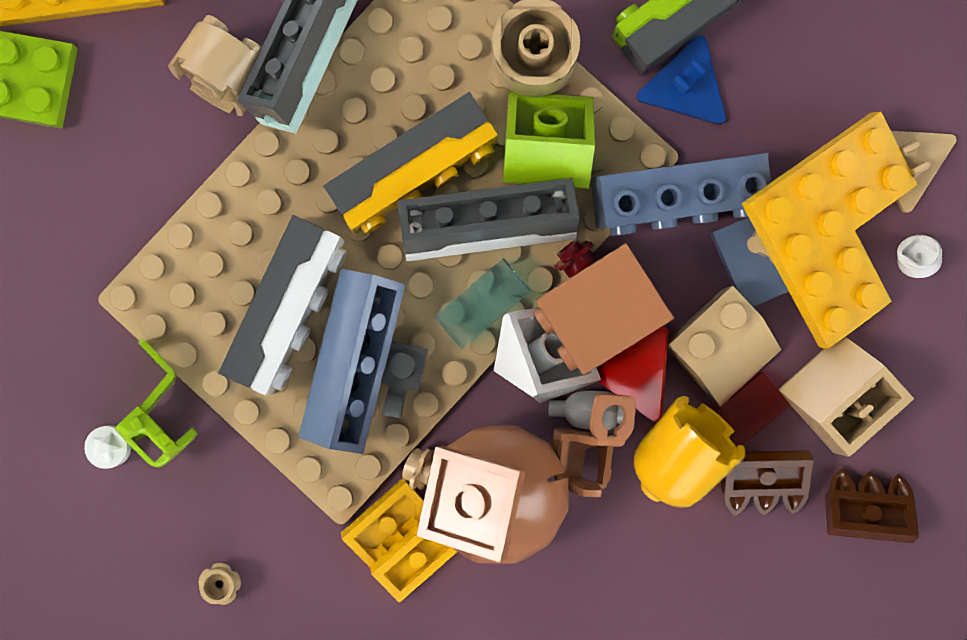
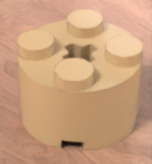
[491,0,580,97]
[168,15,262,116]

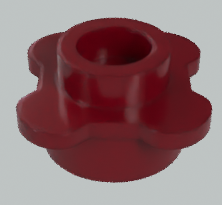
[554,239,596,278]

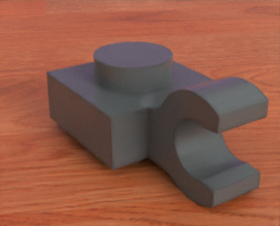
[381,342,428,418]

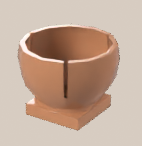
[417,425,569,564]

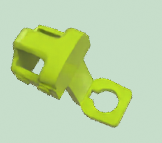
[114,338,199,468]

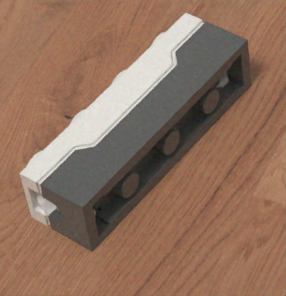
[398,178,579,261]
[218,215,347,396]

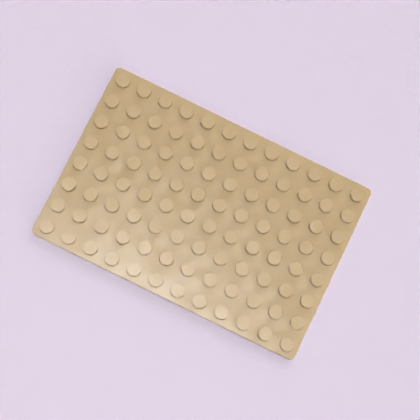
[98,0,678,524]

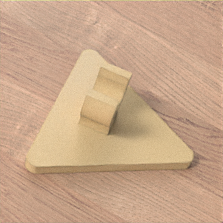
[891,131,956,213]

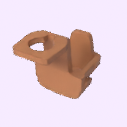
[551,394,636,497]

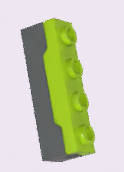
[611,0,744,76]

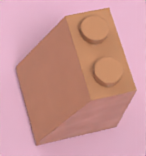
[534,243,674,375]

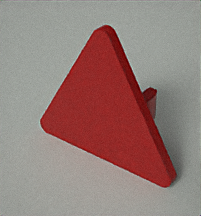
[596,326,669,421]

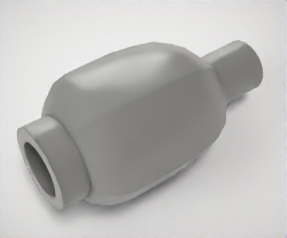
[549,390,623,431]

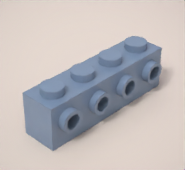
[590,153,771,236]
[298,269,406,454]

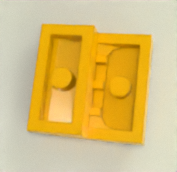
[341,478,457,603]

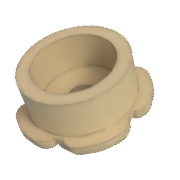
[198,563,241,605]

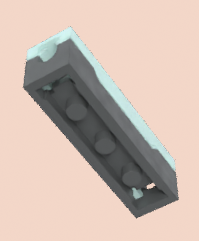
[237,0,357,134]

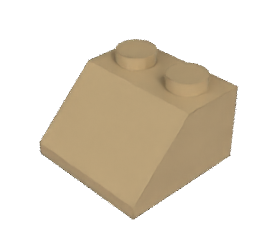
[667,286,781,407]

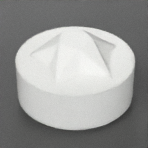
[897,235,942,278]
[84,425,131,469]

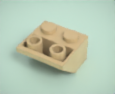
[777,337,914,457]

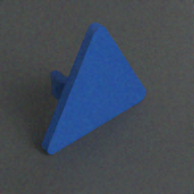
[636,35,726,125]

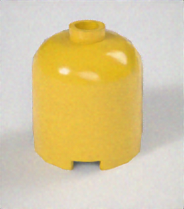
[633,396,745,508]

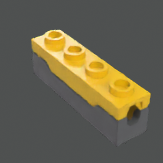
[323,91,498,235]

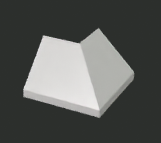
[494,307,601,403]

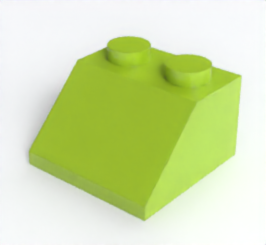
[503,91,595,188]

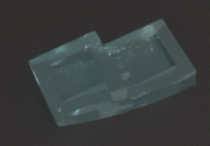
[434,258,531,350]

